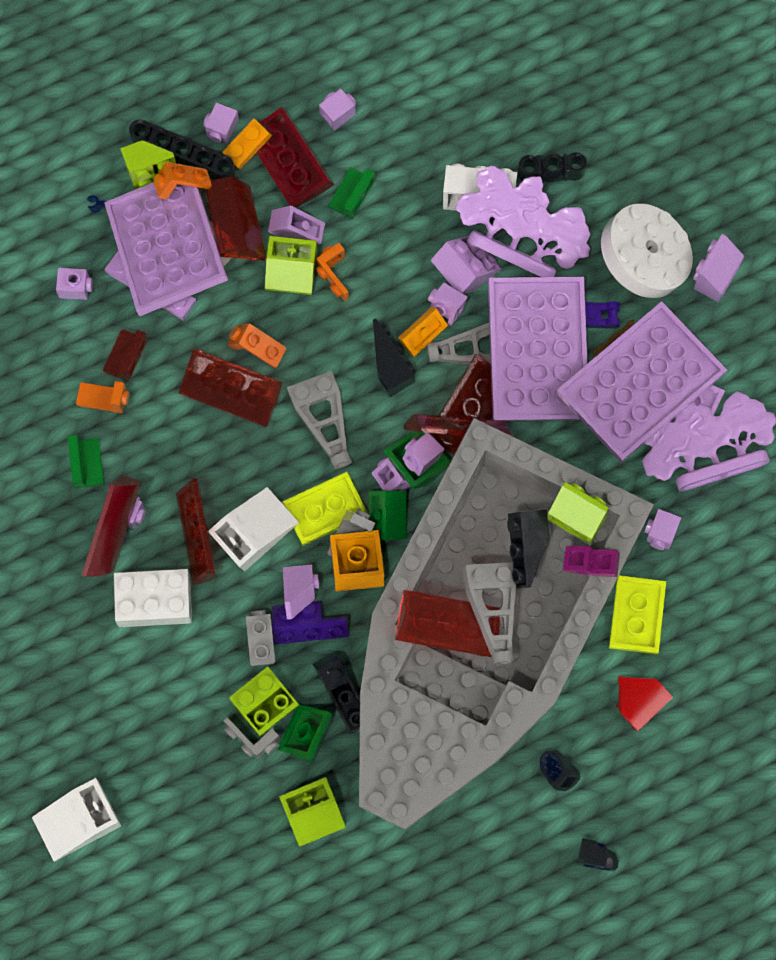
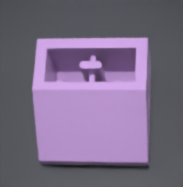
[693,234,744,303]
[431,236,502,294]

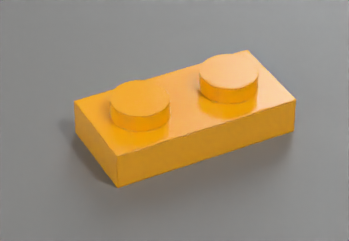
[222,119,272,170]
[398,307,448,357]

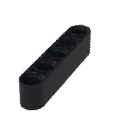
[129,119,236,184]

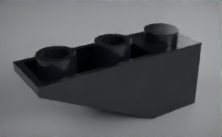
[373,318,416,397]
[507,510,549,589]
[312,652,360,734]

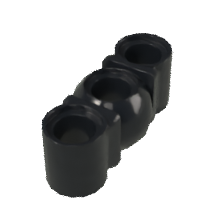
[518,152,587,183]

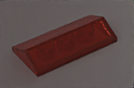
[206,176,266,261]
[178,348,283,427]
[428,354,492,455]
[403,414,512,436]
[176,478,218,586]
[395,590,500,657]

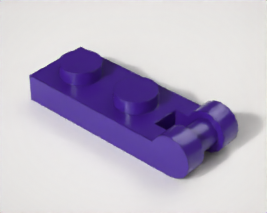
[585,301,620,329]

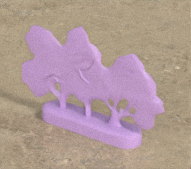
[455,166,591,277]
[642,391,776,491]

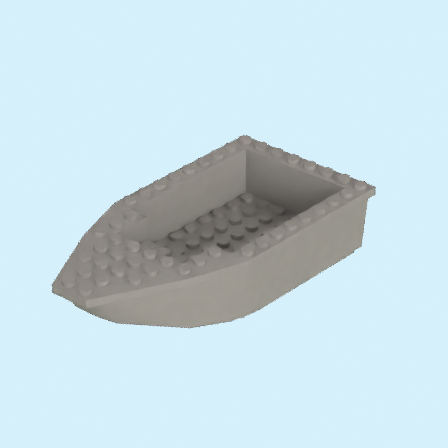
[359,418,654,830]

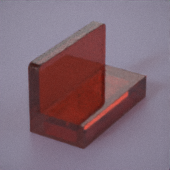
[103,330,148,382]

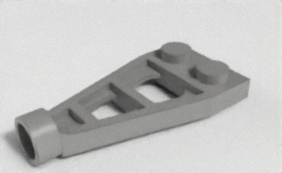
[427,323,491,367]
[287,371,352,469]
[462,562,516,665]

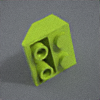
[120,140,176,190]
[265,236,318,295]
[547,482,609,545]
[229,667,299,736]
[279,777,346,847]

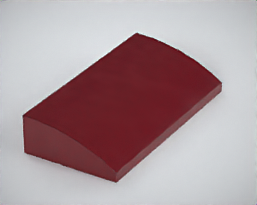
[257,107,335,208]
[82,475,142,577]

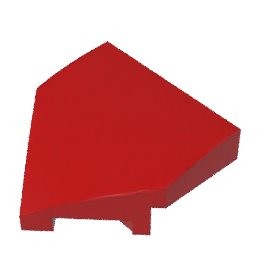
[616,676,673,731]

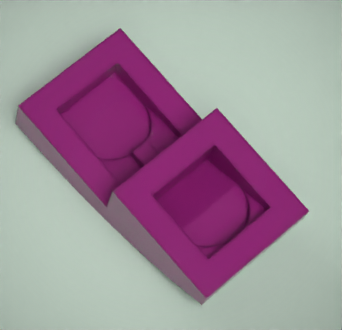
[563,546,620,577]

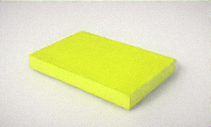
[282,472,368,546]
[609,575,666,655]

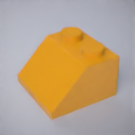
[330,530,384,592]

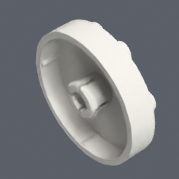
[601,204,693,298]

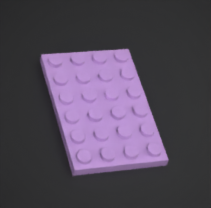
[104,182,228,316]
[488,277,587,422]
[556,301,727,463]

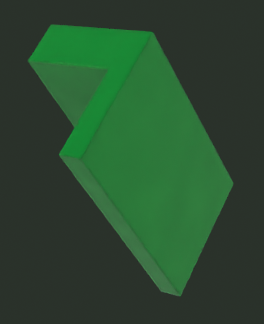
[328,167,375,219]
[67,435,104,488]
[368,490,407,540]

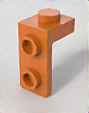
[153,162,212,199]
[316,242,349,301]
[227,323,286,368]
[76,381,130,414]

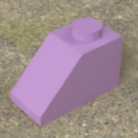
[268,206,325,245]
[283,565,319,619]

